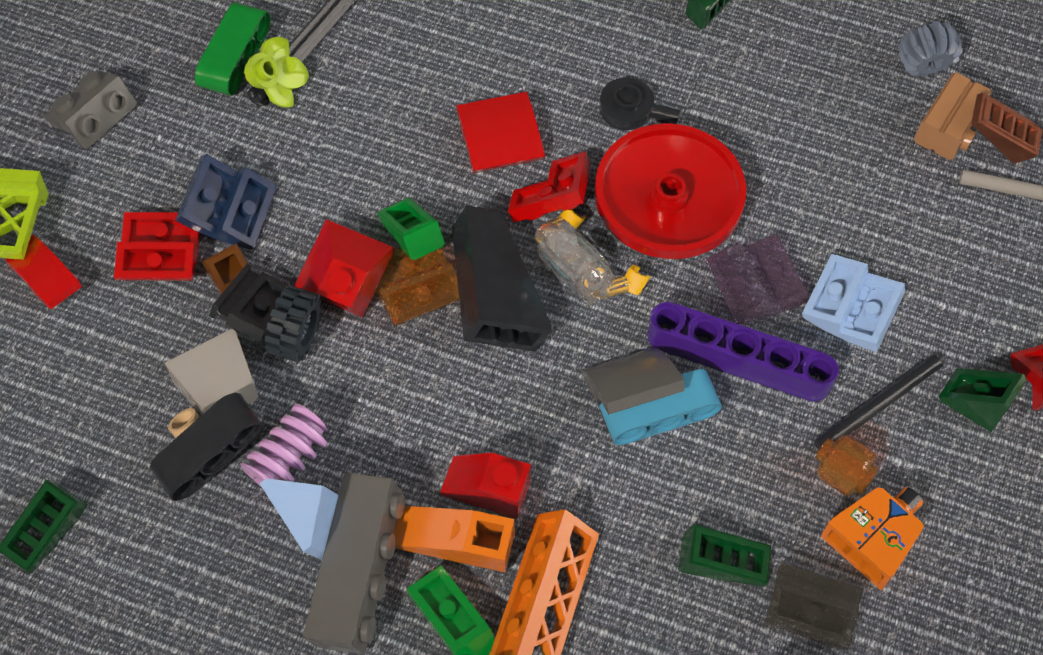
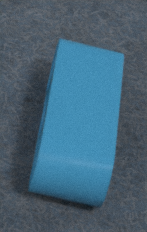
[599,369,722,445]

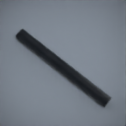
[814,355,943,453]

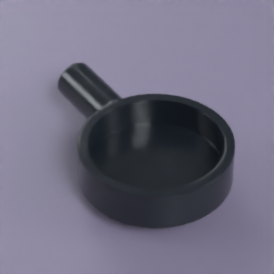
[599,78,681,130]

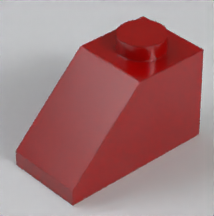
[440,452,531,519]

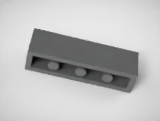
[303,472,405,655]

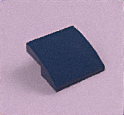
[175,154,277,250]

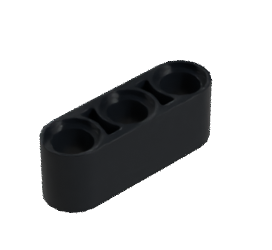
[150,392,263,501]

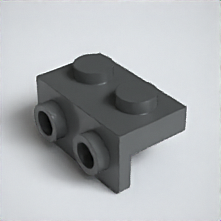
[44,70,137,149]

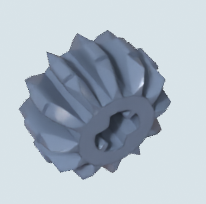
[898,21,963,77]

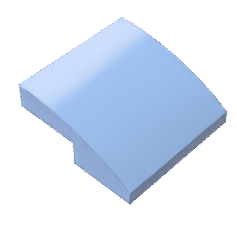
[802,254,905,352]

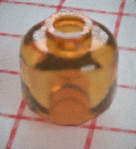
[815,435,879,496]

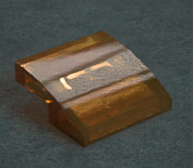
[376,248,459,327]

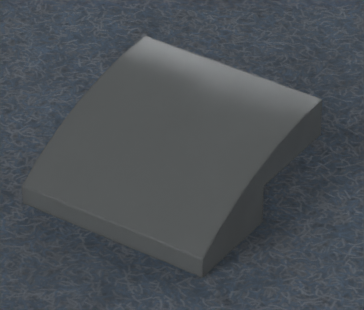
[582,347,685,415]

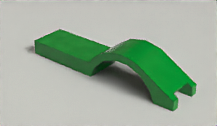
[406,565,495,655]

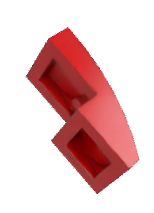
[4,234,82,310]

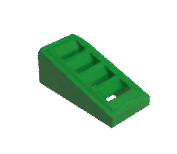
[377,197,445,260]

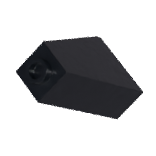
[452,205,552,352]

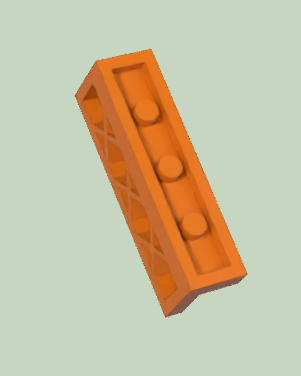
[489,509,599,655]

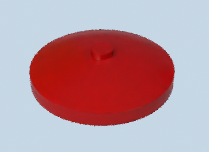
[595,123,746,259]

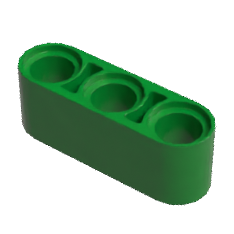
[195,2,271,96]

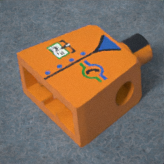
[820,487,924,590]

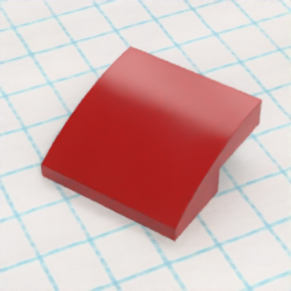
[456,91,545,174]
[114,212,201,281]

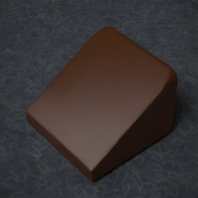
[201,243,252,294]

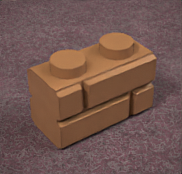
[914,72,992,160]

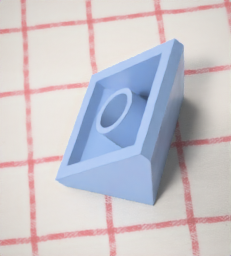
[259,478,339,560]

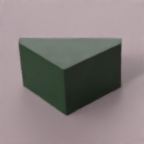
[938,368,1027,432]

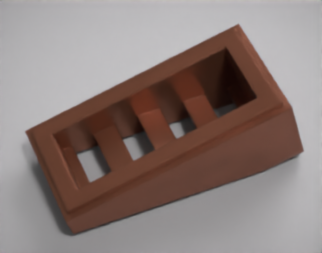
[971,93,1042,164]

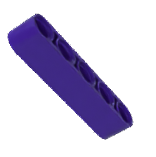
[647,302,839,402]

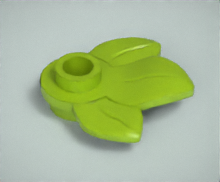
[244,37,309,108]

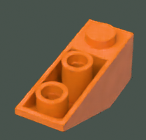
[393,506,515,573]

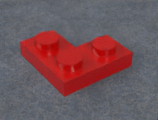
[508,151,591,222]

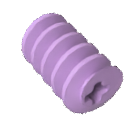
[240,404,327,486]

